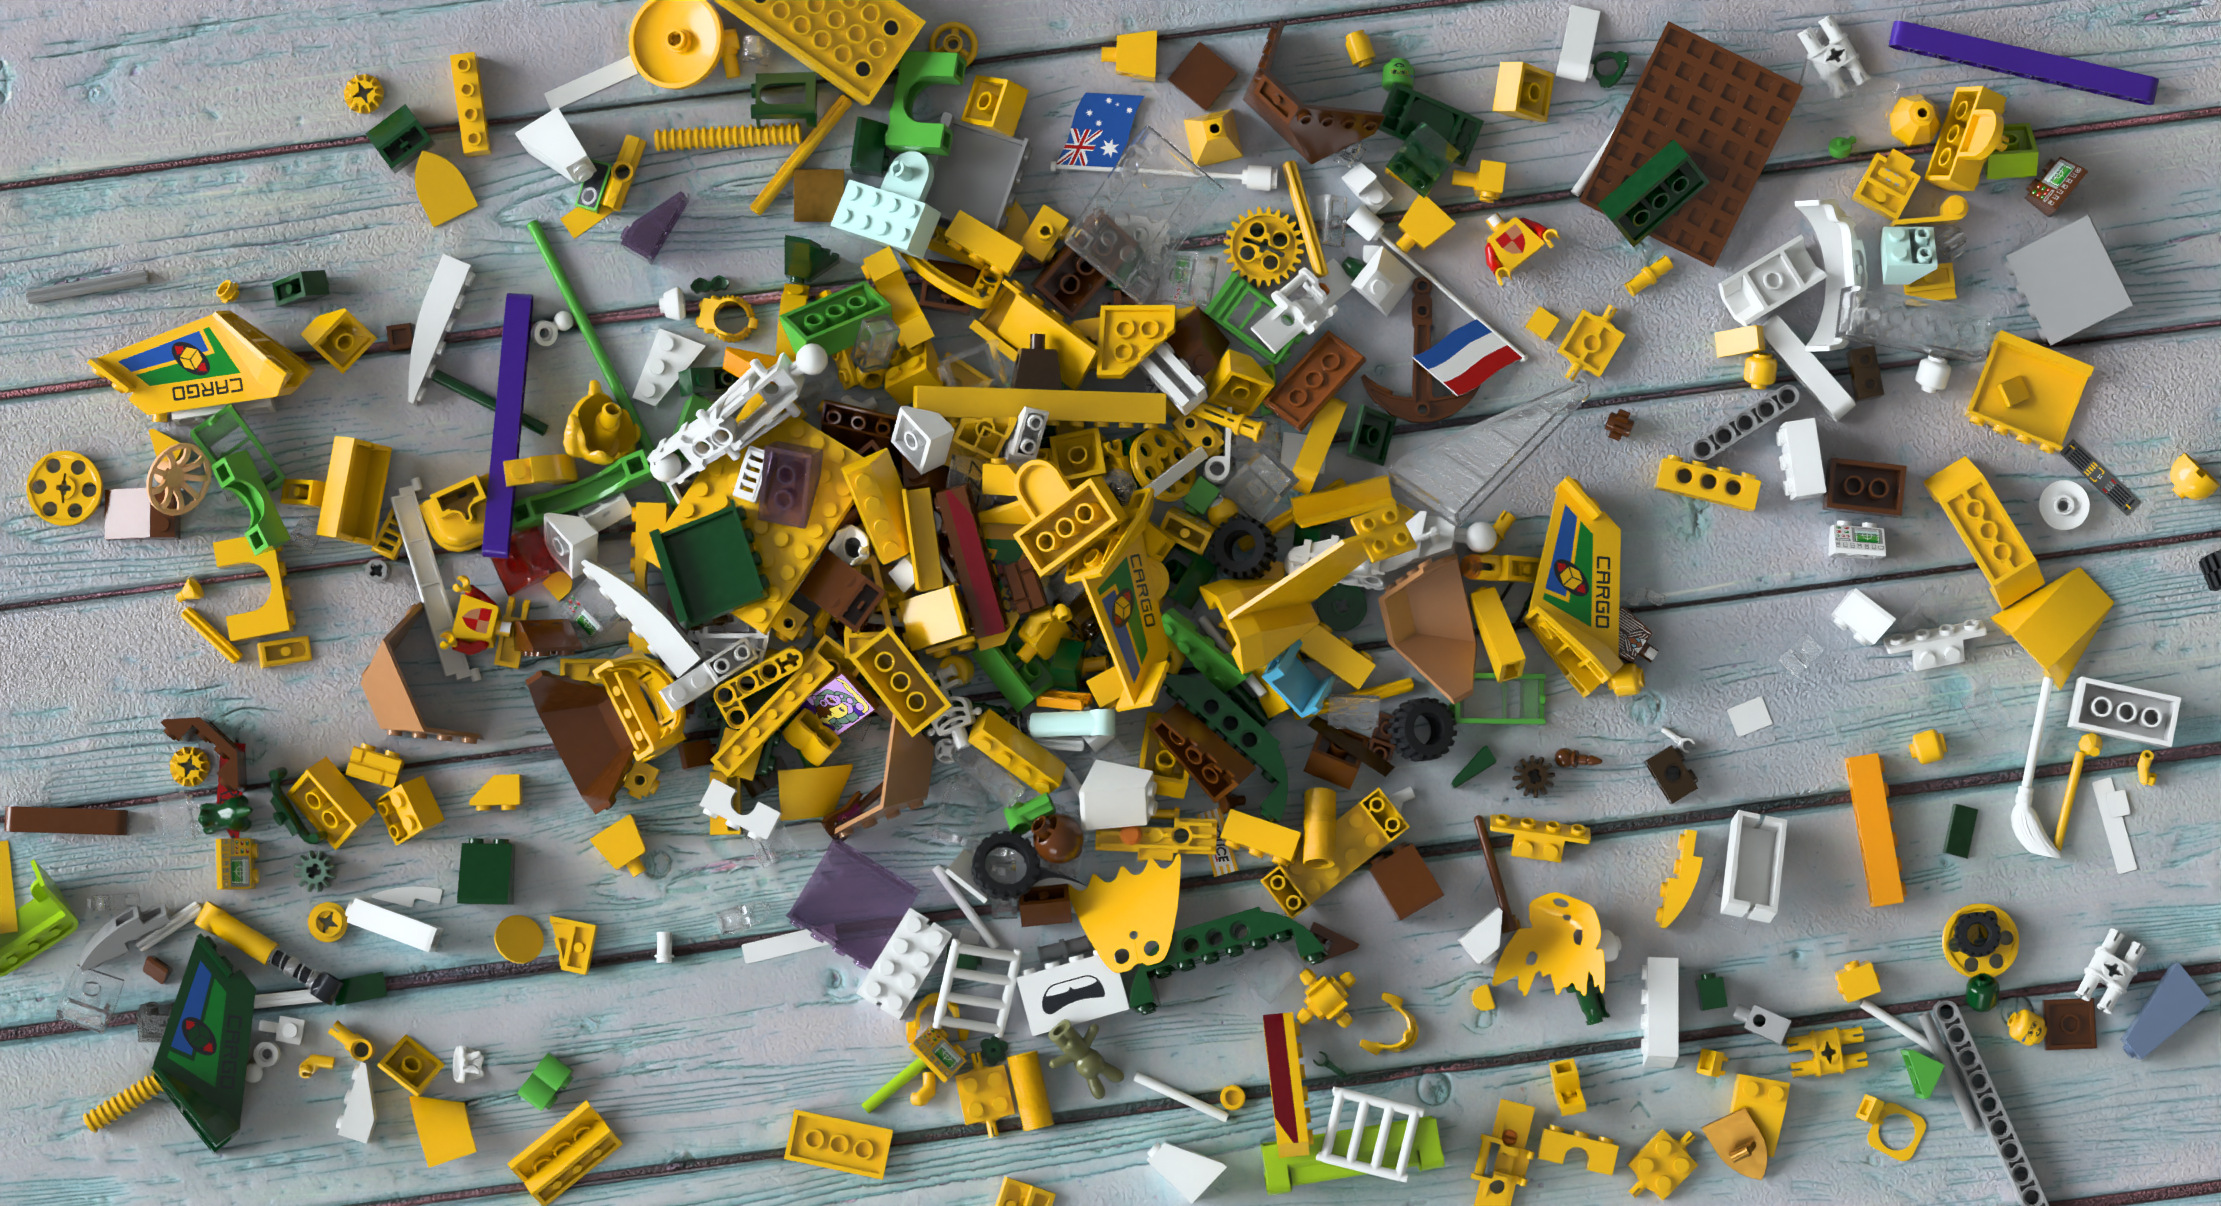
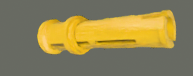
[1190,402,1266,443]

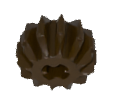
[1512,755,1555,798]

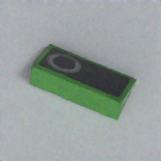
[574,159,613,214]

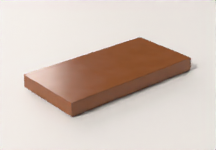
[1262,330,1366,433]

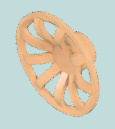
[146,443,212,516]

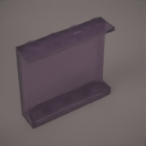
[786,837,921,970]

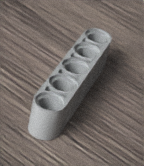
[1690,385,1800,462]

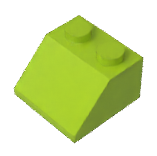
[1983,123,2039,180]

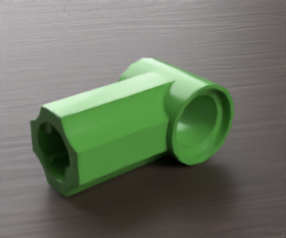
[1003,792,1056,835]

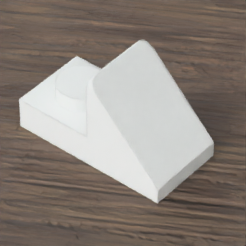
[1341,162,1393,215]

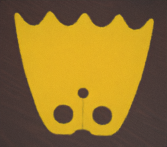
[1068,854,1181,973]

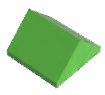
[1900,1048,1945,1099]

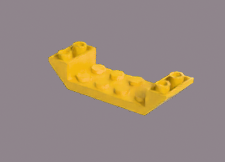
[1922,456,2045,610]
[1260,787,1410,919]

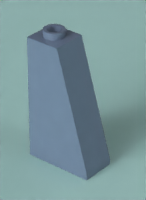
[2120,963,2211,1060]

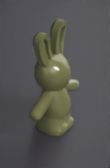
[1048,1019,1124,1099]

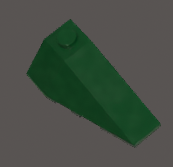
[785,235,841,285]

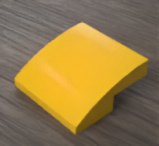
[995,1176,1056,1206]

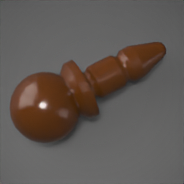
[1555,748,1602,768]

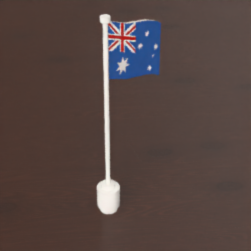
[1051,93,1278,191]

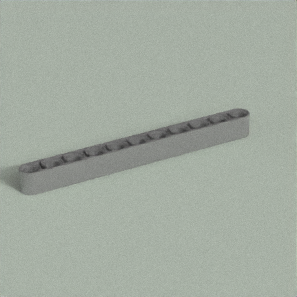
[1932,1000,2049,1206]

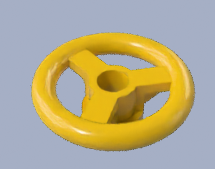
[929,22,978,67]

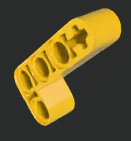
[1286,397,1348,494]
[714,646,805,729]

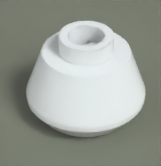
[659,287,686,321]

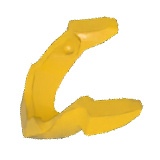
[906,992,969,1043]
[1359,992,1419,1056]

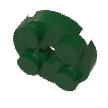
[1317,582,1367,631]

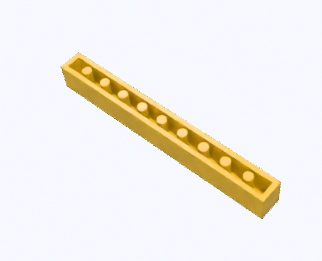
[913,386,1166,429]

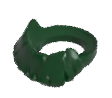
[1592,51,1629,88]

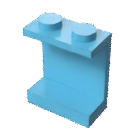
[1262,639,1336,718]

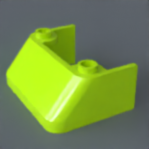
[0,859,78,977]

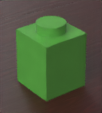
[1181,476,1220,516]

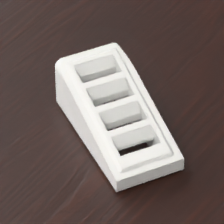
[733,445,776,504]

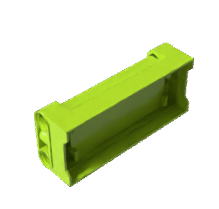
[1260,1116,1445,1196]

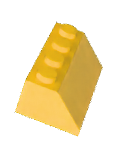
[841,448,910,565]
[849,626,952,737]

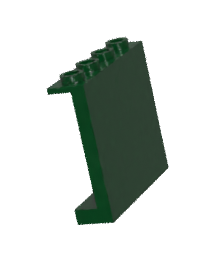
[649,499,771,630]

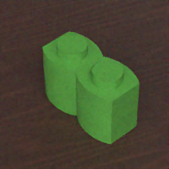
[517,1052,573,1111]

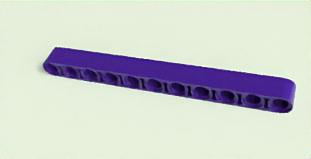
[1888,21,2159,105]
[482,293,533,559]

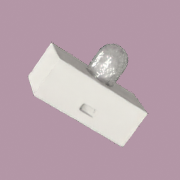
[577,492,632,534]

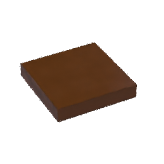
[1168,41,1238,112]
[2042,998,2097,1050]

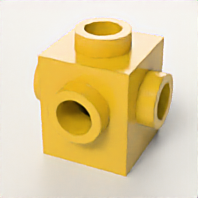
[772,602,810,643]
[623,760,661,800]

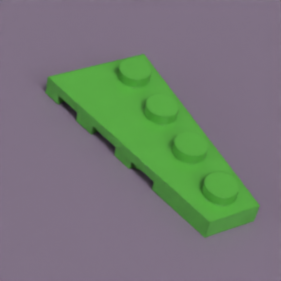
[1161,607,1253,693]

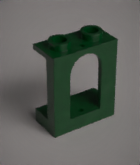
[751,72,817,129]

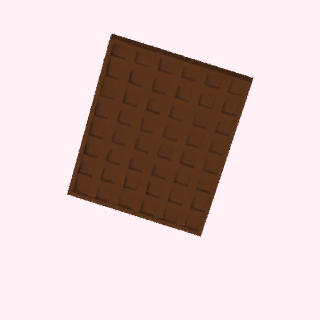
[1579,21,1803,267]

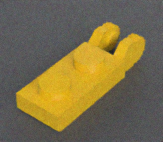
[494,596,531,669]

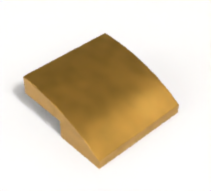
[794,169,845,222]

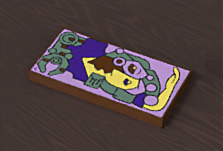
[788,668,880,736]

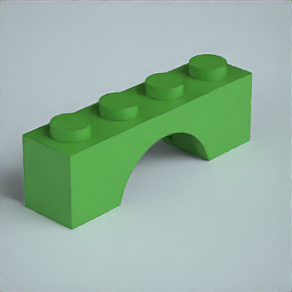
[211,449,291,556]

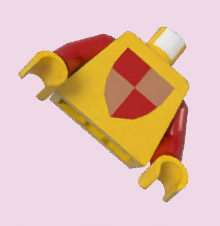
[1485,213,1561,286]
[439,575,513,656]

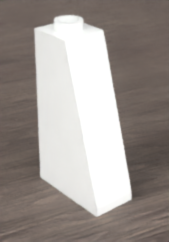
[345,898,444,952]

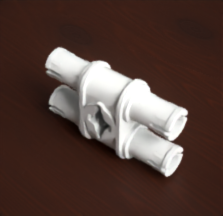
[1797,14,1870,99]
[2075,928,2147,1014]

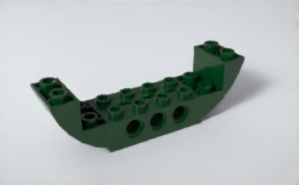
[1144,674,1288,823]
[1129,907,1330,1015]

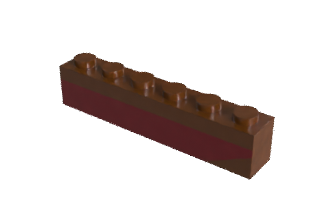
[934,482,1010,639]

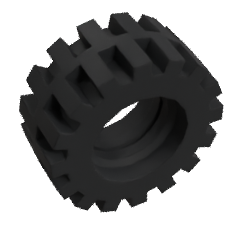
[1953,912,2002,957]

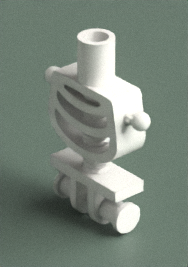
[927,664,982,750]

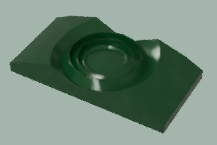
[1377,82,1484,167]

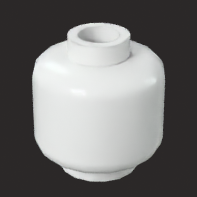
[1915,355,1952,393]
[1596,929,1621,963]

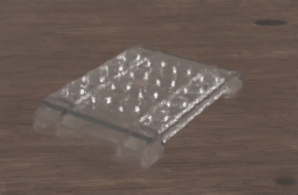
[1064,125,1224,305]

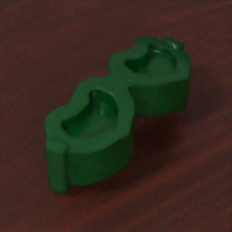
[690,275,730,294]

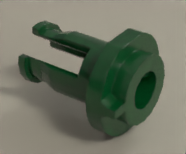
[1565,971,1610,1025]

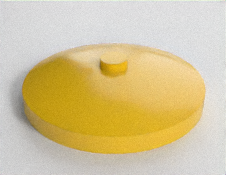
[629,0,724,90]

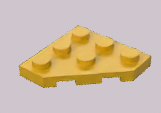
[1096,305,1177,379]

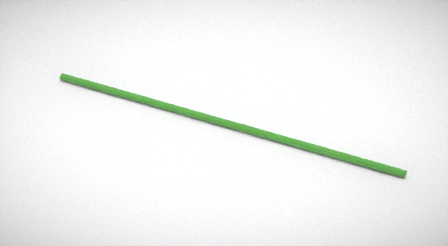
[527,219,816,767]

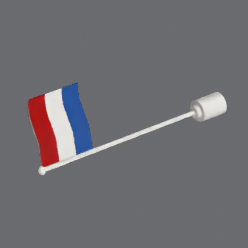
[1346,204,1528,396]

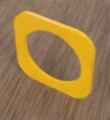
[1867,1103,1926,1161]

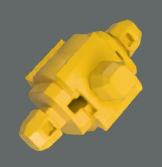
[1296,968,1356,1028]

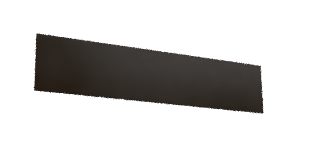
[1308,715,1395,777]

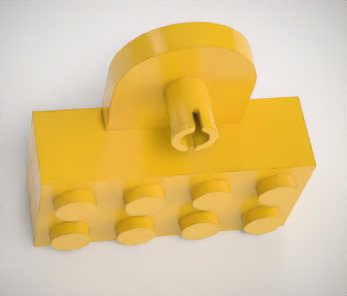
[1924,86,2009,191]
[1013,459,1129,577]

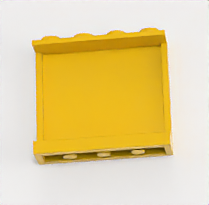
[1964,330,2094,454]

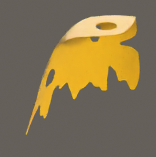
[1492,892,1605,996]

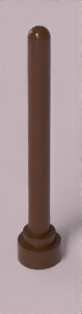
[1474,815,1521,934]

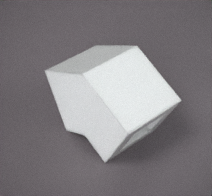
[1363,245,1379,265]

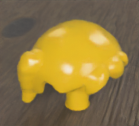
[563,380,641,465]

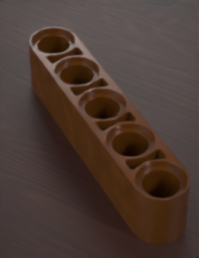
[4,806,128,836]

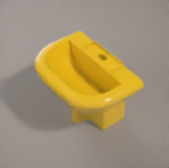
[419,473,489,552]

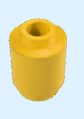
[1345,30,1376,69]

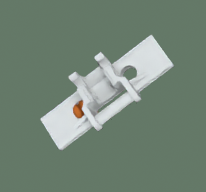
[1251,258,1354,354]

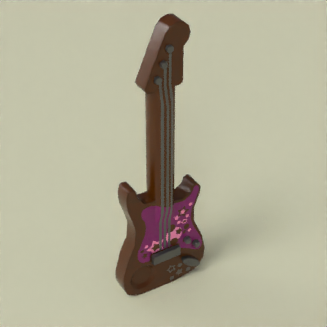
[821,782,883,842]

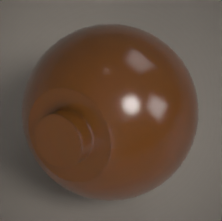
[1031,814,1084,864]

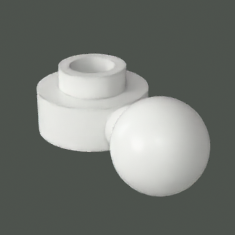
[531,311,574,346]
[245,1041,281,1083]

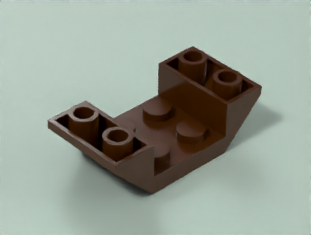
[161,717,247,792]

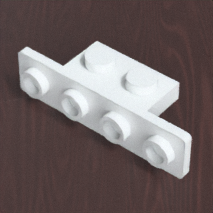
[1883,619,1987,671]

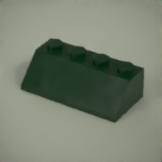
[1597,139,1710,247]

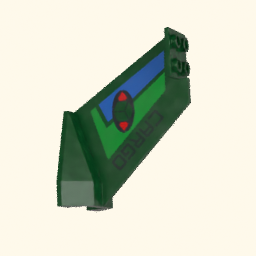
[151,933,256,1154]

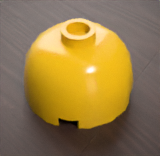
[2170,452,2220,501]

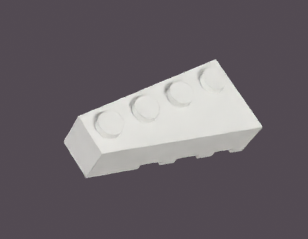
[1641,957,1679,1068]

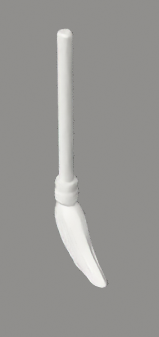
[2011,677,2063,859]

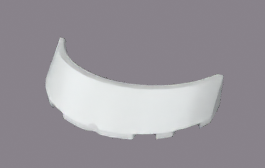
[1795,198,1868,352]

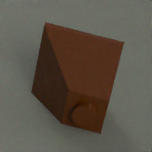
[1163,306,1230,378]

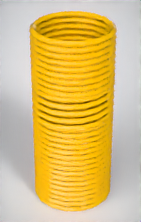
[1303,787,1336,869]
[1007,1050,1054,1131]

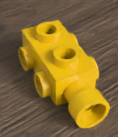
[1166,399,1225,461]

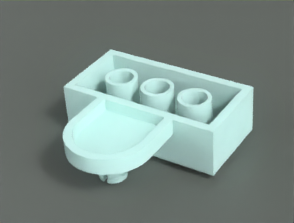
[830,151,941,259]

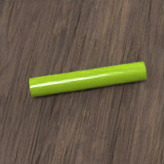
[861,1057,927,1114]

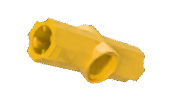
[600,134,647,212]

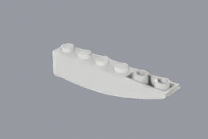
[408,254,475,406]
[581,559,706,678]

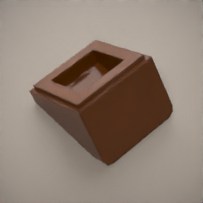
[143,956,173,984]

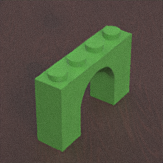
[885,51,967,156]

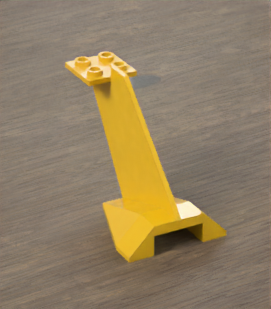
[1199,504,1417,674]

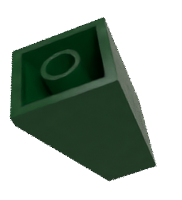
[457,838,515,905]

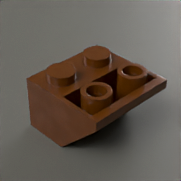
[919,259,977,316]

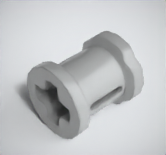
[365,560,391,583]

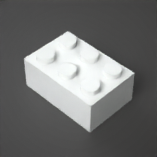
[1776,418,1826,501]

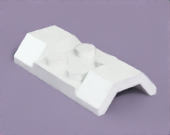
[1719,234,1828,326]

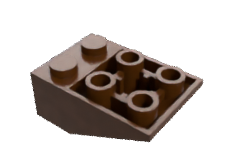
[797,549,888,634]
[513,619,583,656]

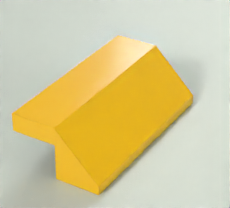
[507,1100,623,1206]

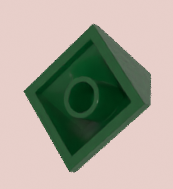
[1346,405,1397,466]

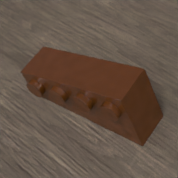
[1149,702,1256,803]

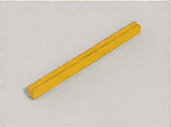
[750,94,852,216]

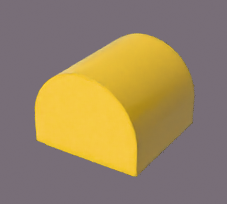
[1471,984,1496,1011]

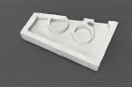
[632,328,706,407]

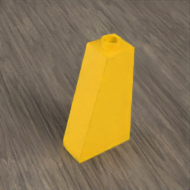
[1469,587,1526,683]

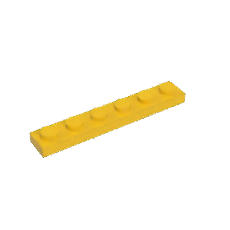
[710,651,835,778]

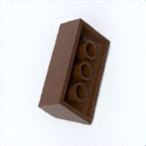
[1030,210,1138,319]

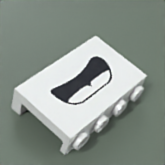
[1016,950,1130,1036]

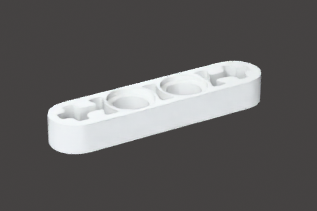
[1143,446,1208,498]

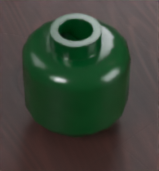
[1966,973,2000,1012]

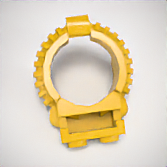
[695,295,759,343]

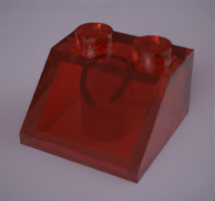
[490,526,558,597]

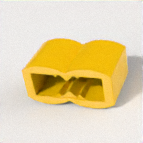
[782,708,841,767]

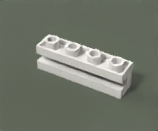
[1138,341,1208,416]

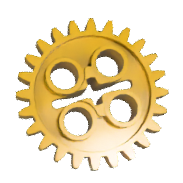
[1223,207,1304,288]

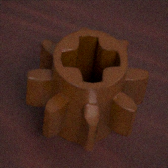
[1604,409,1634,441]

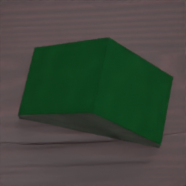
[1050,638,1086,692]

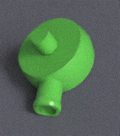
[1828,136,1857,159]

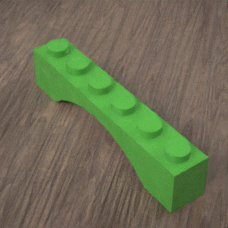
[513,449,656,534]

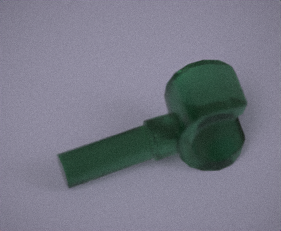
[1313,1051,1346,1078]

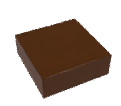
[386,323,414,352]

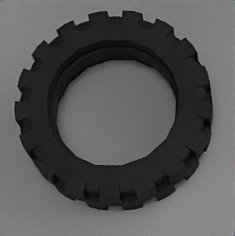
[971,831,1040,901]

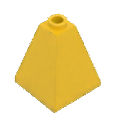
[1184,109,1243,168]

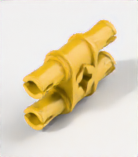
[1786,1026,1868,1078]

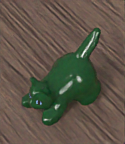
[198,795,253,835]

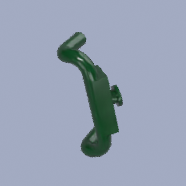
[269,767,328,844]

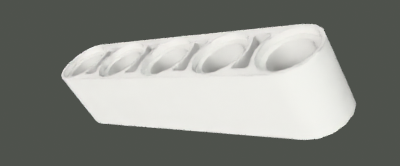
[1761,314,1856,422]

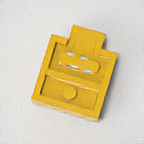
[1851,149,1921,222]

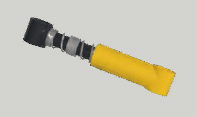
[194,901,345,1006]

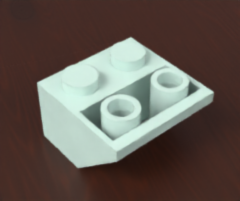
[1880,226,1938,285]

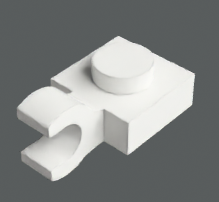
[259,1016,306,1045]

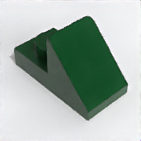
[1293,524,1346,546]

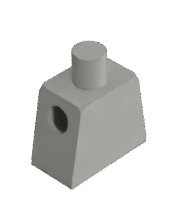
[1733,1004,1793,1046]

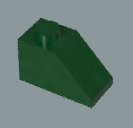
[272,270,330,307]

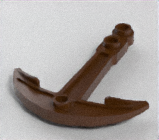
[1360,277,1480,424]

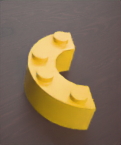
[860,246,934,349]

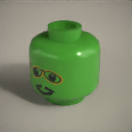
[1381,58,1415,92]

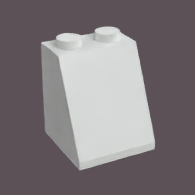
[515,107,597,184]
[1079,759,1158,830]
[1147,1141,1227,1204]

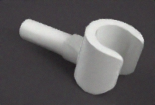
[1661,726,1695,753]

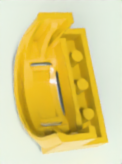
[593,649,686,763]

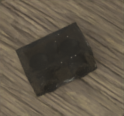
[136,1002,175,1042]

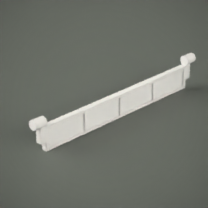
[390,477,482,682]

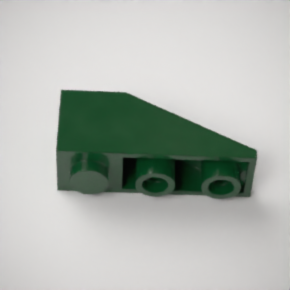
[678,367,739,397]

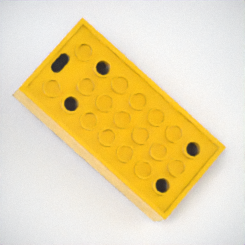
[714,0,926,106]

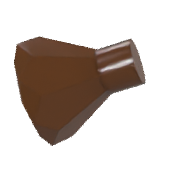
[1218,792,1246,814]

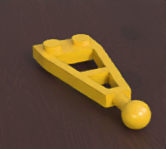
[844,522,895,659]

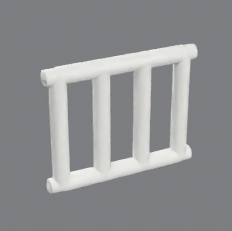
[933,939,1023,1038]
[1316,1086,1425,1183]

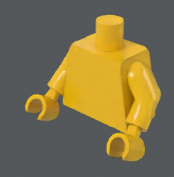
[1016,604,1091,664]

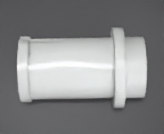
[654,932,674,963]

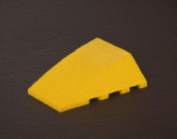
[1990,567,2114,690]

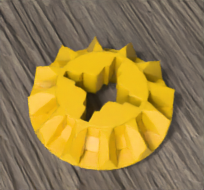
[344,74,384,114]
[170,747,210,787]
[308,902,348,942]

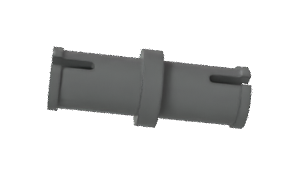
[1037,935,1090,963]

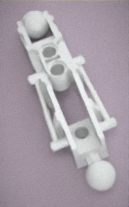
[647,343,828,486]
[1284,510,1497,590]

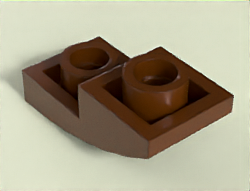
[1368,711,1396,763]

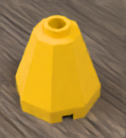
[1888,94,1942,148]

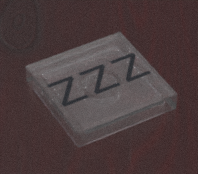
[946,454,995,511]

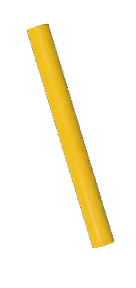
[2053,751,2085,851]

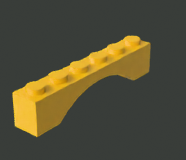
[629,502,669,654]

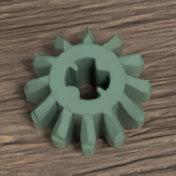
[294,850,337,892]

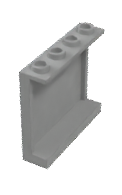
[924,112,1033,233]
[2004,215,2134,346]

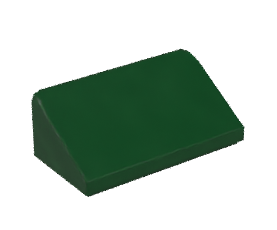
[1943,804,1978,859]

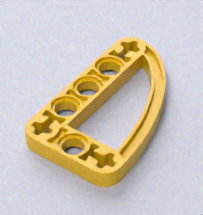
[899,225,1006,309]

